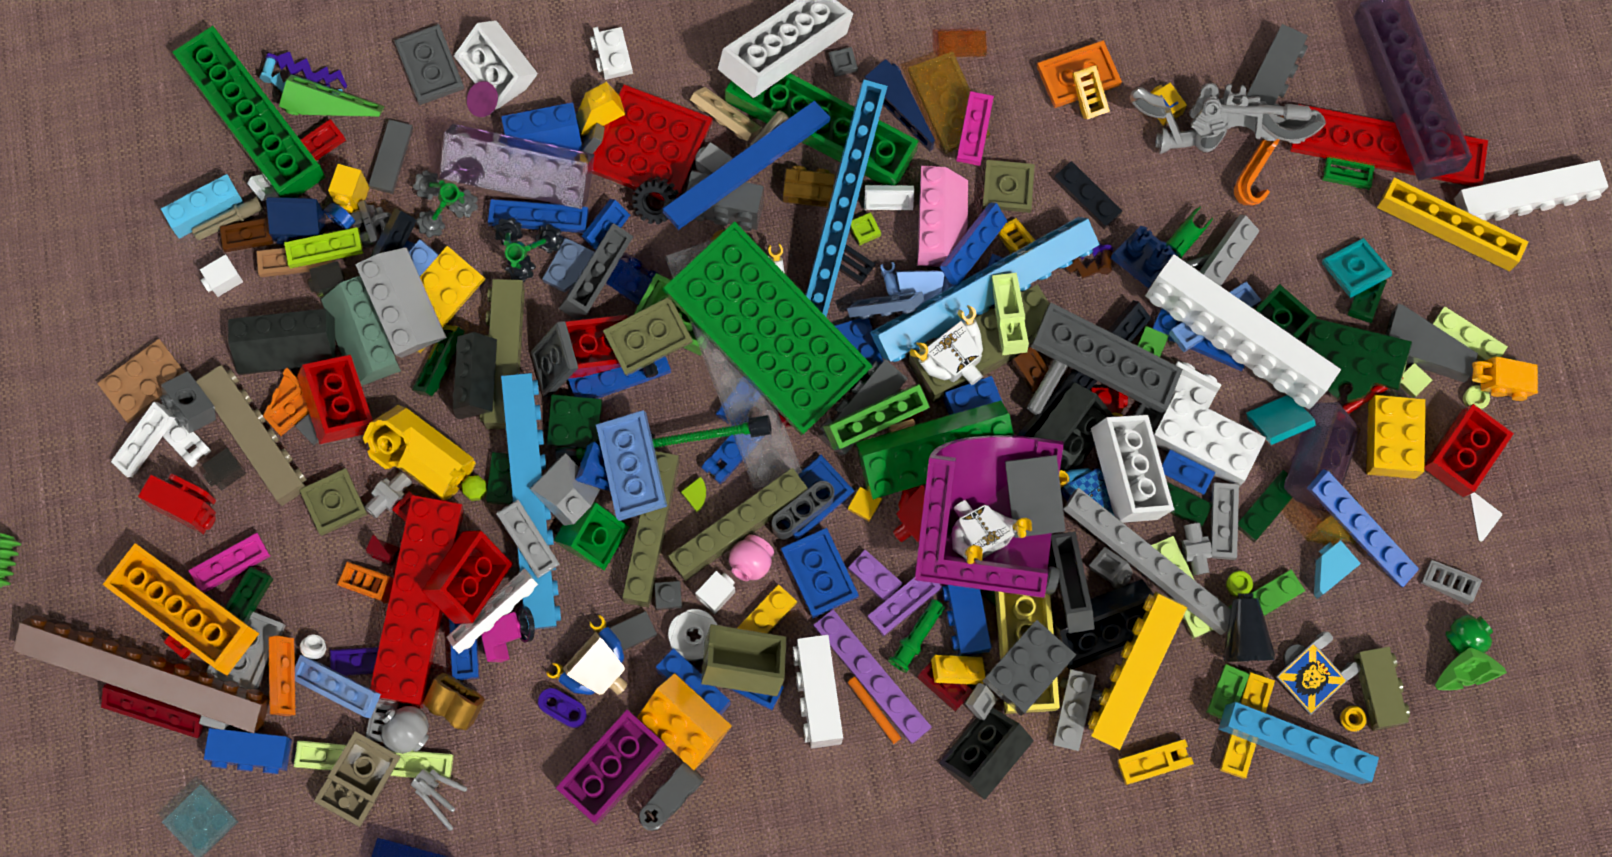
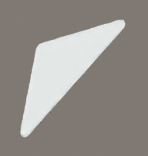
[1471,492,1502,541]

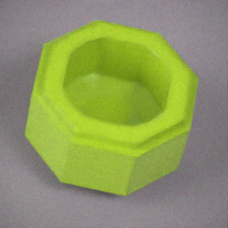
[462,476,487,501]

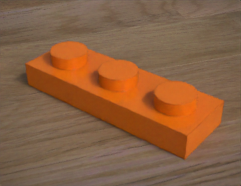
[268,636,296,716]

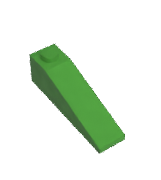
[279,74,384,117]

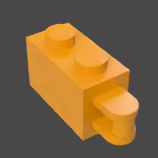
[1472,356,1538,401]

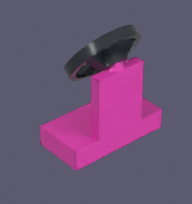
[481,606,535,663]

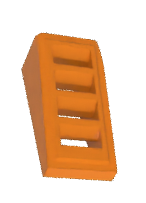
[337,562,394,604]

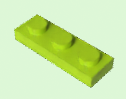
[284,227,363,269]

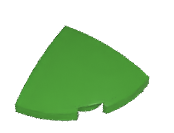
[1435,648,1507,690]

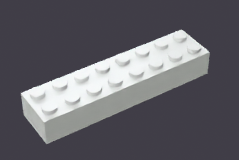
[1145,255,1341,410]

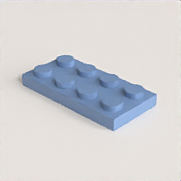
[596,410,667,521]

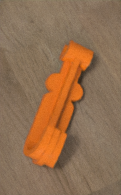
[1234,116,1284,206]

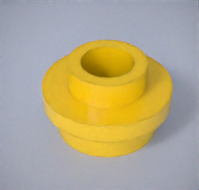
[1340,706,1366,732]

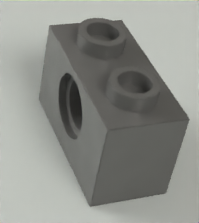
[160,371,216,434]

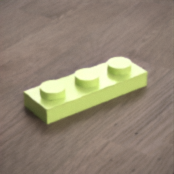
[1433,306,1508,361]

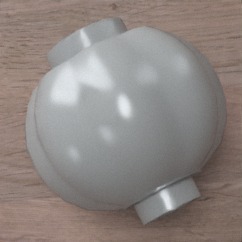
[382,706,429,754]

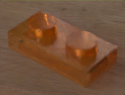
[938,31,987,57]

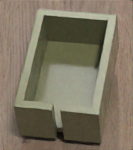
[701,624,786,696]

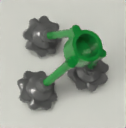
[413,170,478,238]

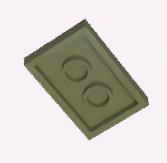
[603,297,693,376]

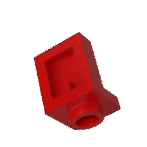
[1090,388,1128,414]

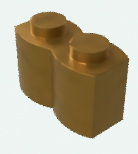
[423,673,485,731]

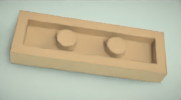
[690,87,762,141]

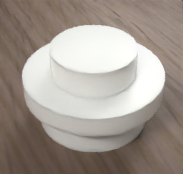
[300,635,326,659]

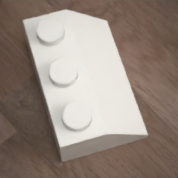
[454,21,538,109]

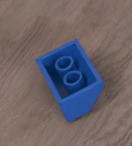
[501,102,584,172]

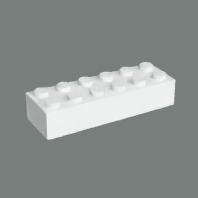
[718,0,853,98]

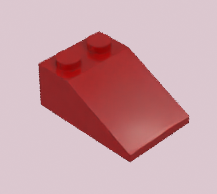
[566,315,628,379]

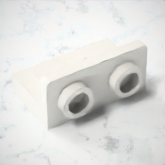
[590,27,633,80]
[1171,362,1221,408]

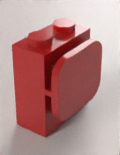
[138,473,216,535]

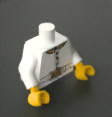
[909,305,983,385]
[951,500,1032,564]

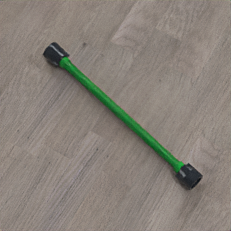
[556,415,772,465]

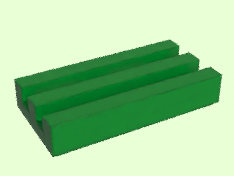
[1322,157,1375,190]

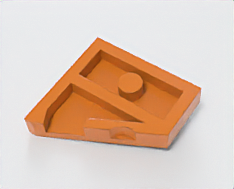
[263,368,309,437]

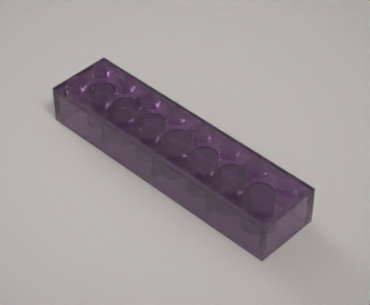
[1354,0,1472,181]

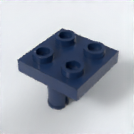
[1111,226,1179,289]

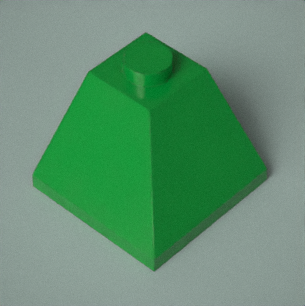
[554,502,629,571]

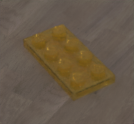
[908,51,990,154]

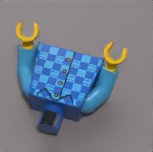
[1059,468,1114,515]

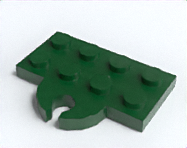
[1306,319,1412,403]

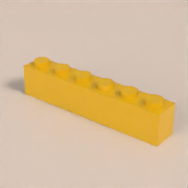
[1377,177,1529,272]

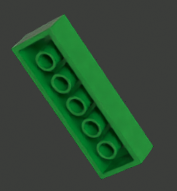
[856,400,1014,499]

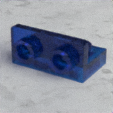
[606,256,662,305]

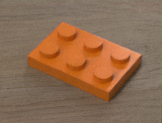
[1037,40,1122,108]

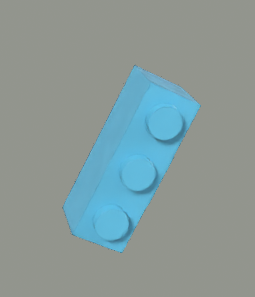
[161,174,244,239]

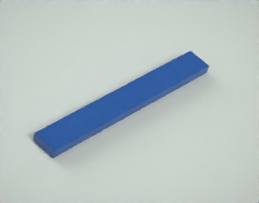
[663,101,830,230]

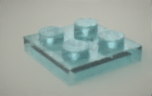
[162,784,238,857]

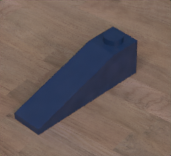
[864,59,935,152]

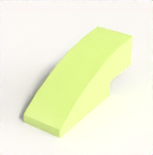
[992,273,1029,355]

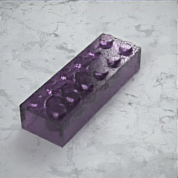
[439,124,595,209]

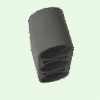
[772,481,834,539]

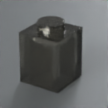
[307,261,346,299]
[202,448,247,491]

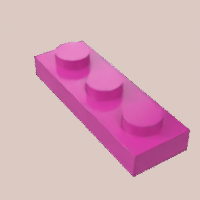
[956,91,994,166]
[188,533,270,593]

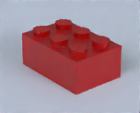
[297,355,373,444]
[1424,404,1514,497]
[422,530,513,624]

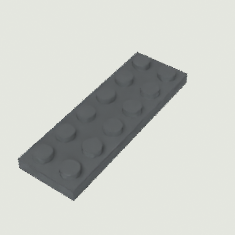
[1030,303,1183,414]

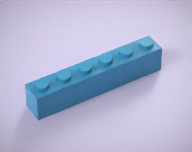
[1218,702,1379,784]

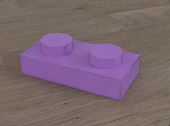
[848,550,903,602]

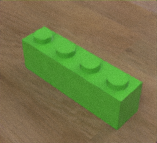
[823,384,930,450]

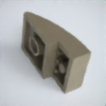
[314,731,401,828]

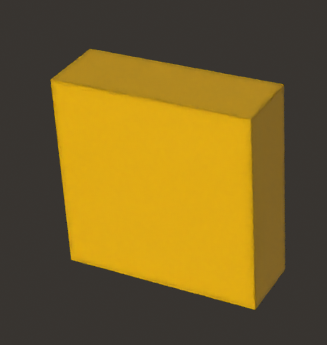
[848,487,882,522]

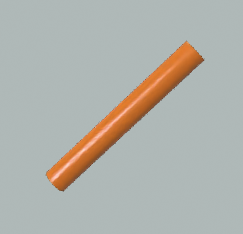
[847,677,902,744]

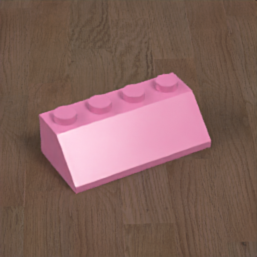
[917,166,968,267]

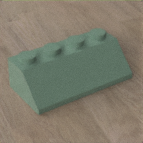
[321,276,401,386]

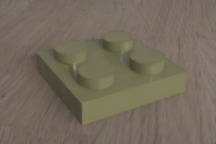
[982,160,1035,213]
[300,468,368,536]

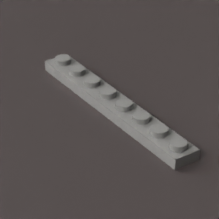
[1063,488,1231,635]

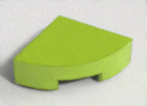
[681,477,706,513]

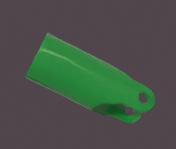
[1166,206,1213,259]

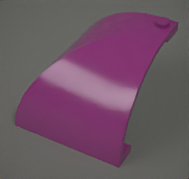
[915,435,1064,598]

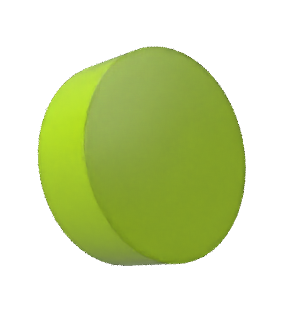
[1226,571,1253,597]

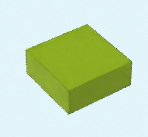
[850,212,881,246]

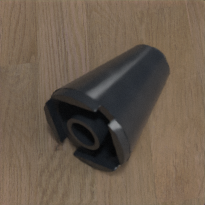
[1223,593,1275,662]

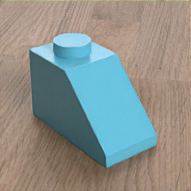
[1314,540,1361,599]

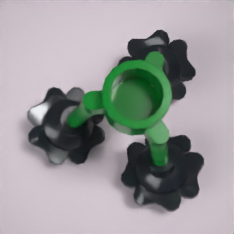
[494,217,564,283]

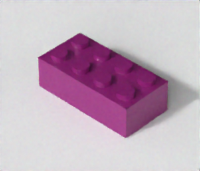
[556,710,667,826]

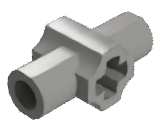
[364,471,412,518]
[1181,523,1212,576]

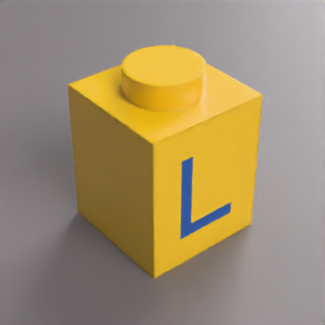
[1150,82,1187,126]

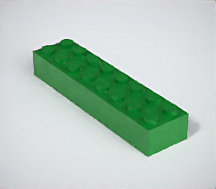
[172,26,326,198]
[725,73,919,185]

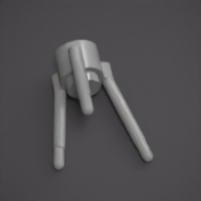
[411,769,467,831]

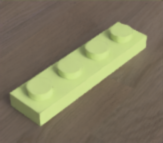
[1151,536,1213,639]

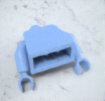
[881,262,954,304]

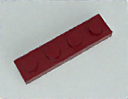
[101,683,203,739]

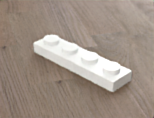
[447,569,538,654]

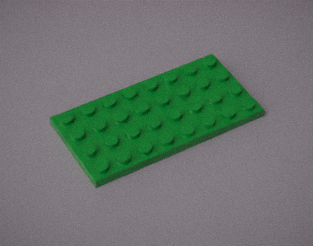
[662,221,873,436]

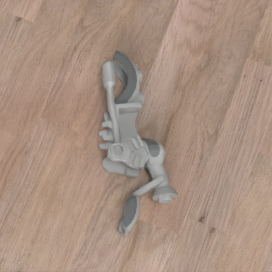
[1130,83,1326,154]

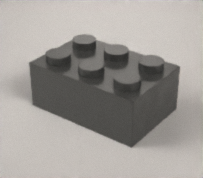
[686,171,764,231]
[982,620,1076,716]

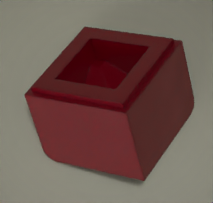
[365,534,399,565]

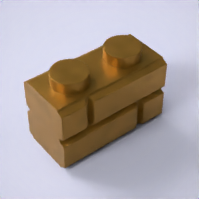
[783,166,835,207]

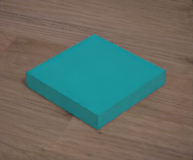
[1322,238,1392,298]
[1246,395,1316,445]

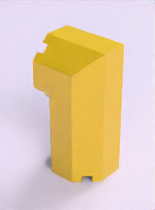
[363,405,476,501]

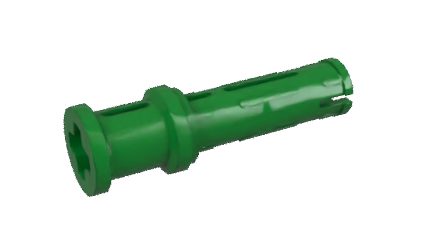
[888,599,945,673]

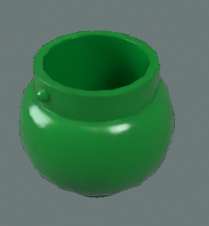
[1445,615,1493,655]

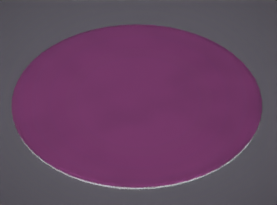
[467,81,498,117]

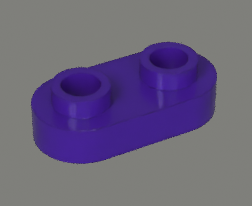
[538,688,587,728]

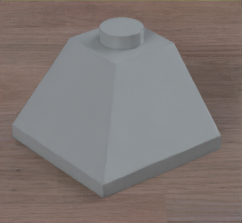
[530,453,600,526]

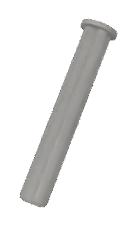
[1027,359,1067,415]

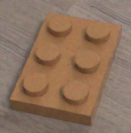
[97,339,185,424]

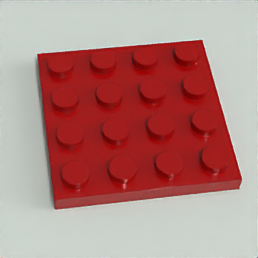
[586,84,713,201]

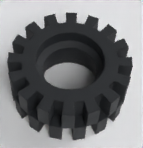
[632,177,679,224]

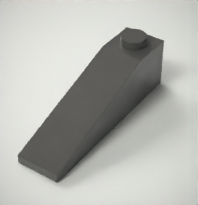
[558,223,634,320]

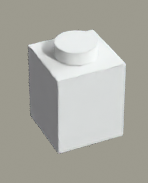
[200,254,243,297]
[695,571,735,614]

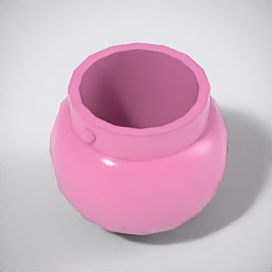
[729,534,774,581]

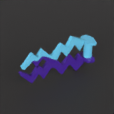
[259,51,347,93]

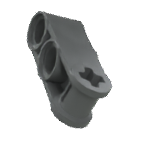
[639,762,704,831]

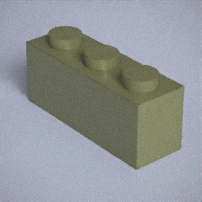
[1354,646,1410,731]

